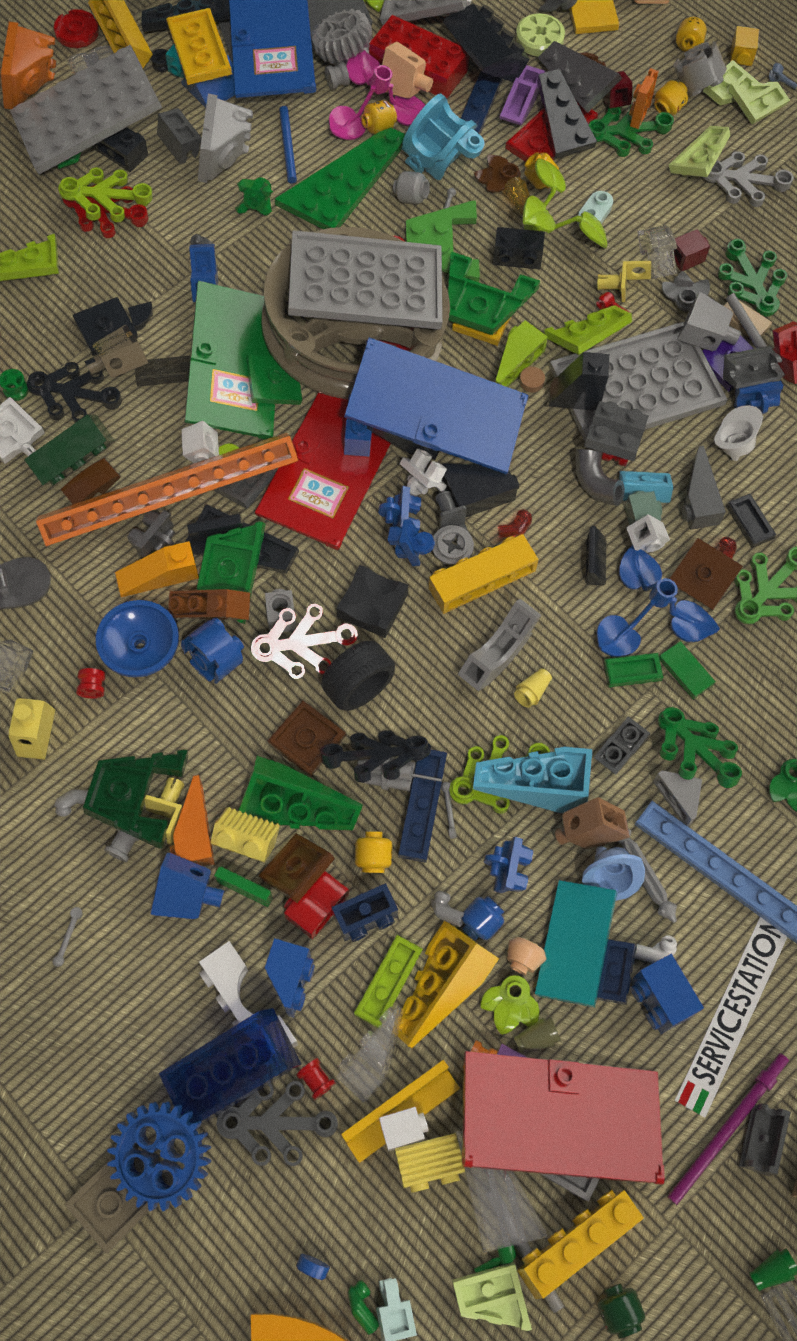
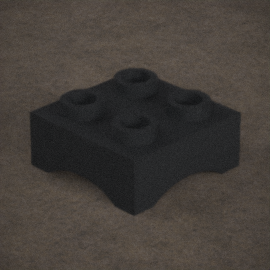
[336,565,408,638]

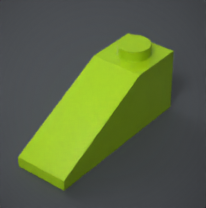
[495,320,548,387]

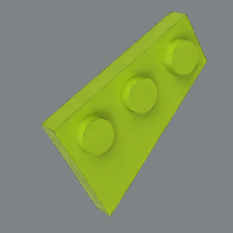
[544,305,632,355]

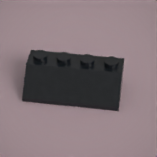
[443,4,530,83]

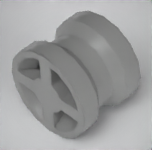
[325,62,350,90]

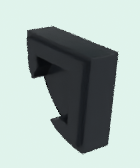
[128,301,153,331]

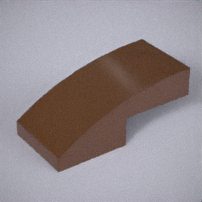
[60,458,121,504]

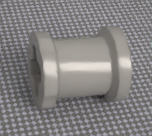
[104,829,139,863]

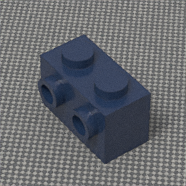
[332,883,398,942]

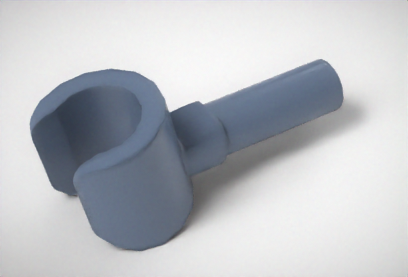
[769,63,797,90]

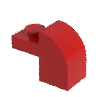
[772,321,797,384]

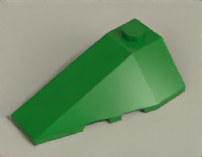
[238,756,363,830]

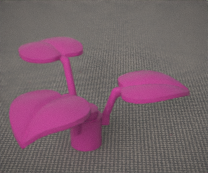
[329,50,425,140]

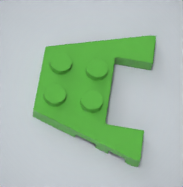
[406,200,480,282]

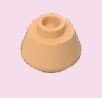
[507,937,546,975]

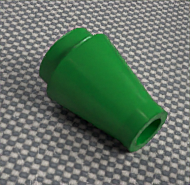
[749,1248,797,1291]

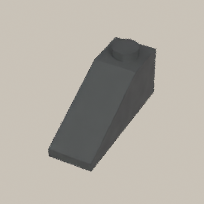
[682,446,726,530]

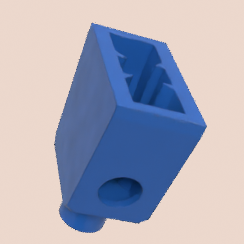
[151,852,224,919]

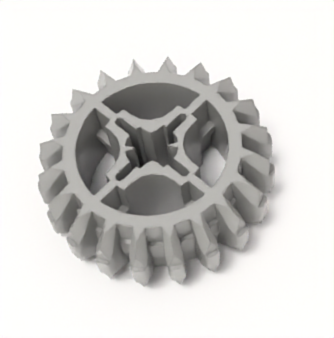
[312,9,372,63]

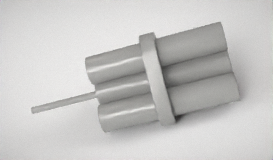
[358,757,442,792]

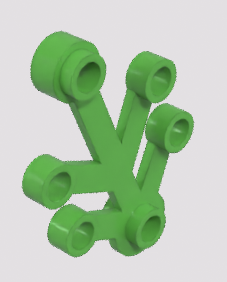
[734,547,797,624]

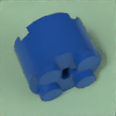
[181,617,244,684]

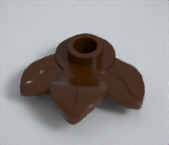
[474,155,521,192]

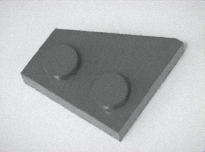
[213,468,277,509]

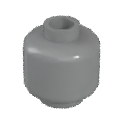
[393,171,430,204]

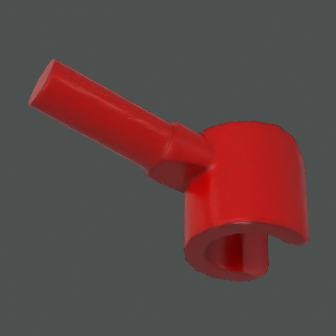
[596,292,631,313]

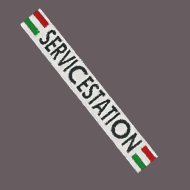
[675,904,796,1117]

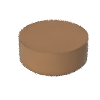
[519,367,545,393]

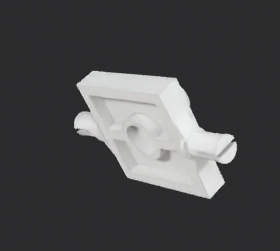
[0,397,45,464]

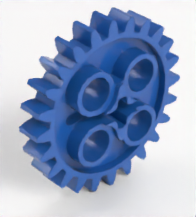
[107,1101,211,1211]

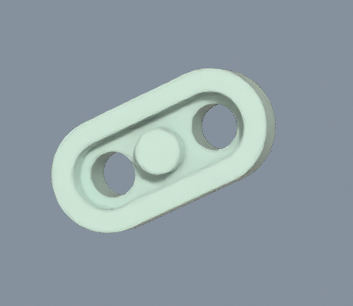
[577,191,613,227]

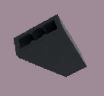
[549,352,610,411]
[442,463,519,517]

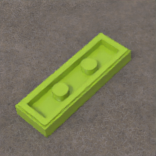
[354,935,423,1029]

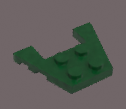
[83,750,188,849]

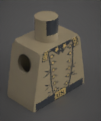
[84,325,148,378]

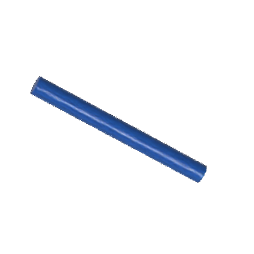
[279,106,297,184]

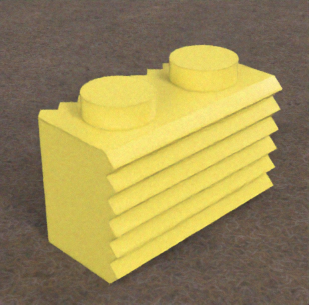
[210,807,280,863]
[395,1133,465,1193]

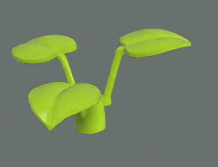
[523,158,607,249]

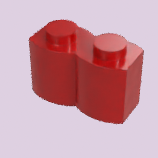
[284,871,349,940]

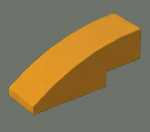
[251,1313,349,1341]

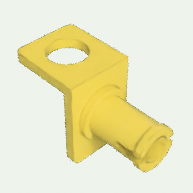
[597,261,651,302]
[144,778,184,845]

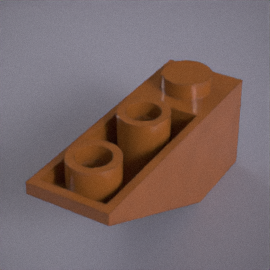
[168,589,250,620]

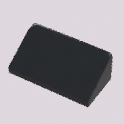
[585,526,607,586]

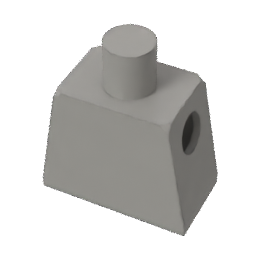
[678,292,741,351]

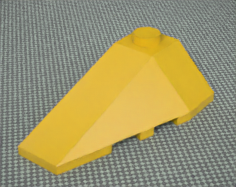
[393,921,499,1048]

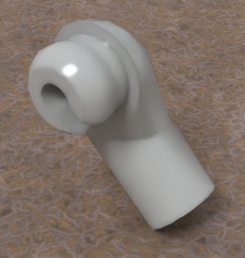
[54,789,88,817]
[431,891,465,927]

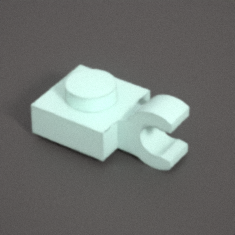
[376,1278,417,1341]

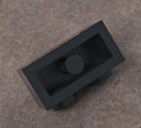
[94,127,148,172]
[493,227,545,270]

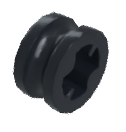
[151,49,168,73]

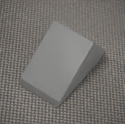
[653,770,702,826]

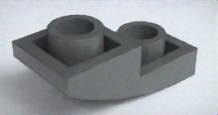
[594,716,650,775]

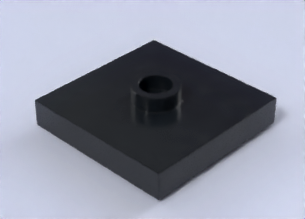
[72,297,138,356]

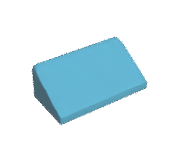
[619,471,673,503]

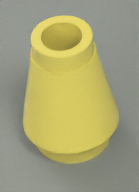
[514,668,552,708]

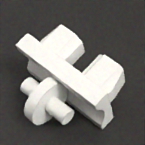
[400,449,447,495]

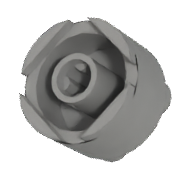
[673,41,727,97]

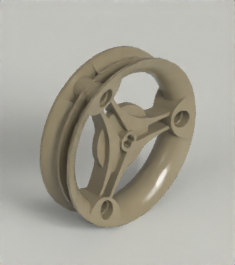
[262,227,450,399]

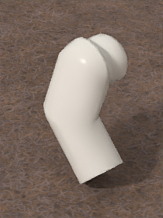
[634,936,677,963]

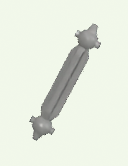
[617,829,677,923]

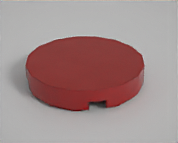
[53,9,99,48]

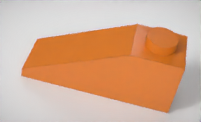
[170,775,215,867]

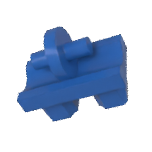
[734,381,784,414]
[378,486,421,532]
[388,519,435,566]
[484,837,533,893]

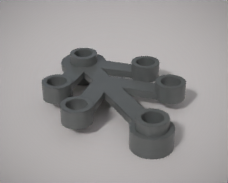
[217,1081,338,1166]

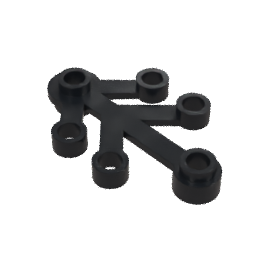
[27,362,122,423]
[320,730,431,783]

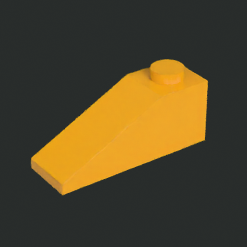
[115,541,199,598]

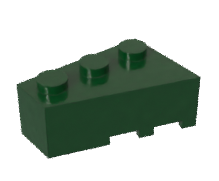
[24,414,115,486]

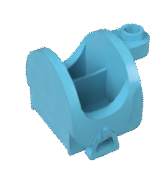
[402,93,484,180]

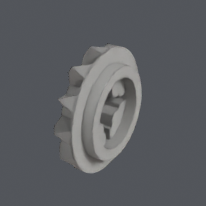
[433,525,474,566]

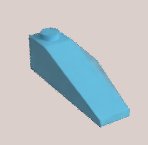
[473,747,592,813]

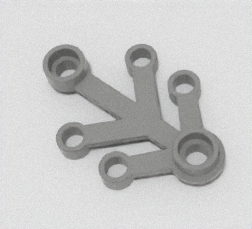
[703,151,794,207]

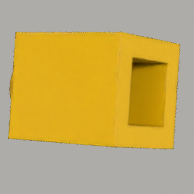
[730,26,759,66]

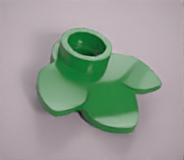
[769,759,797,812]

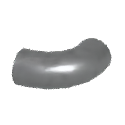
[576,449,625,506]

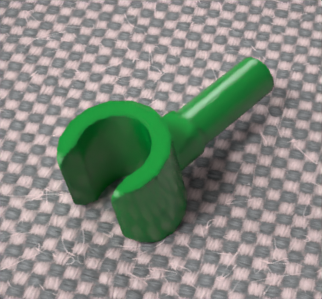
[474,1243,516,1273]

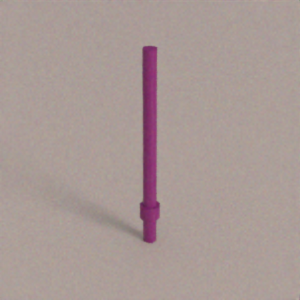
[667,1053,789,1206]

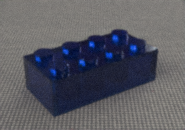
[159,1008,302,1125]

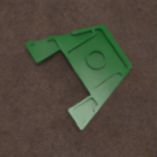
[448,252,540,335]

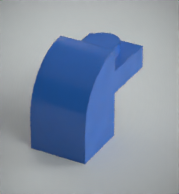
[189,244,218,302]

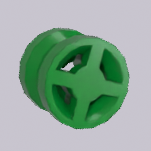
[0,369,29,401]

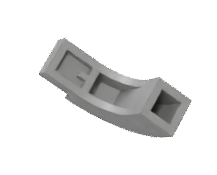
[458,599,542,691]

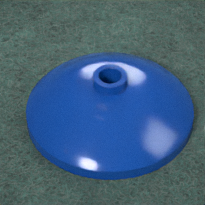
[96,600,179,677]

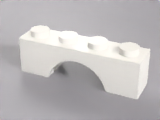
[199,941,298,1066]

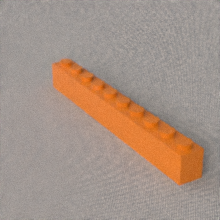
[36,433,298,546]

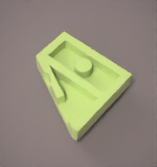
[703,60,758,106]
[728,82,790,124]
[452,1262,532,1331]

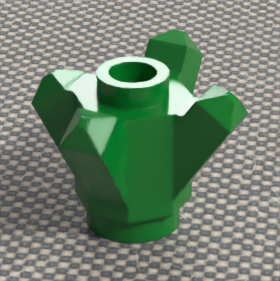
[235,177,273,216]

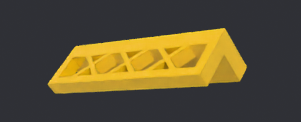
[341,1059,460,1164]

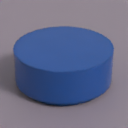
[296,1254,330,1280]

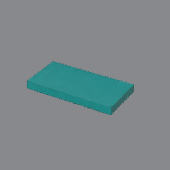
[535,880,617,1008]

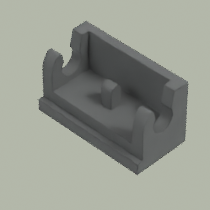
[157,108,202,164]
[723,346,782,389]
[738,1103,791,1176]

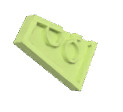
[669,126,731,177]

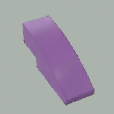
[500,65,545,125]

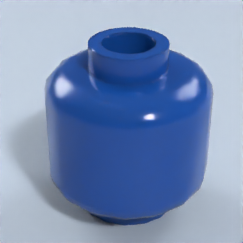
[461,896,505,940]

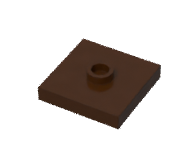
[670,538,743,611]
[267,701,346,777]
[259,833,335,903]

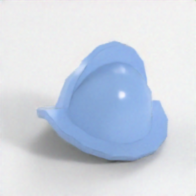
[582,846,645,901]

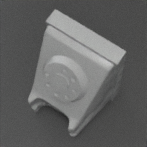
[198,94,253,183]

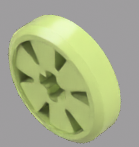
[516,13,565,57]

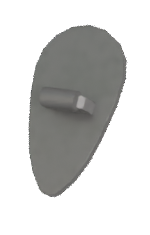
[0,557,51,609]

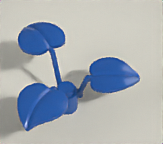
[597,545,720,657]

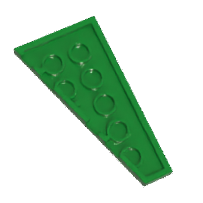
[275,127,405,229]

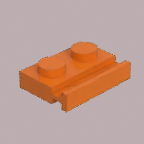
[629,68,659,129]

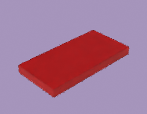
[505,101,598,162]

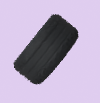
[321,641,395,711]

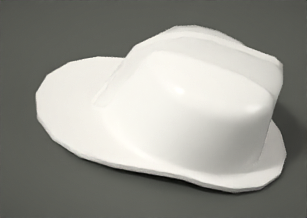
[714,405,763,461]

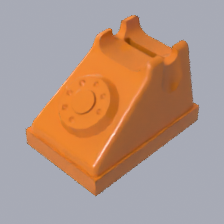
[1,21,56,109]

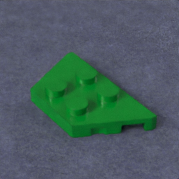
[197,521,266,624]

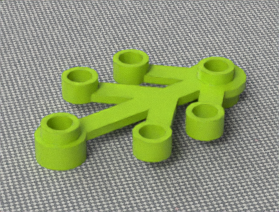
[58,167,152,222]
[449,735,550,814]

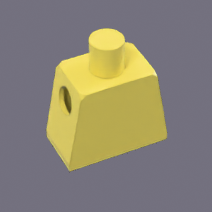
[9,698,55,760]

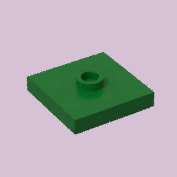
[246,355,303,405]

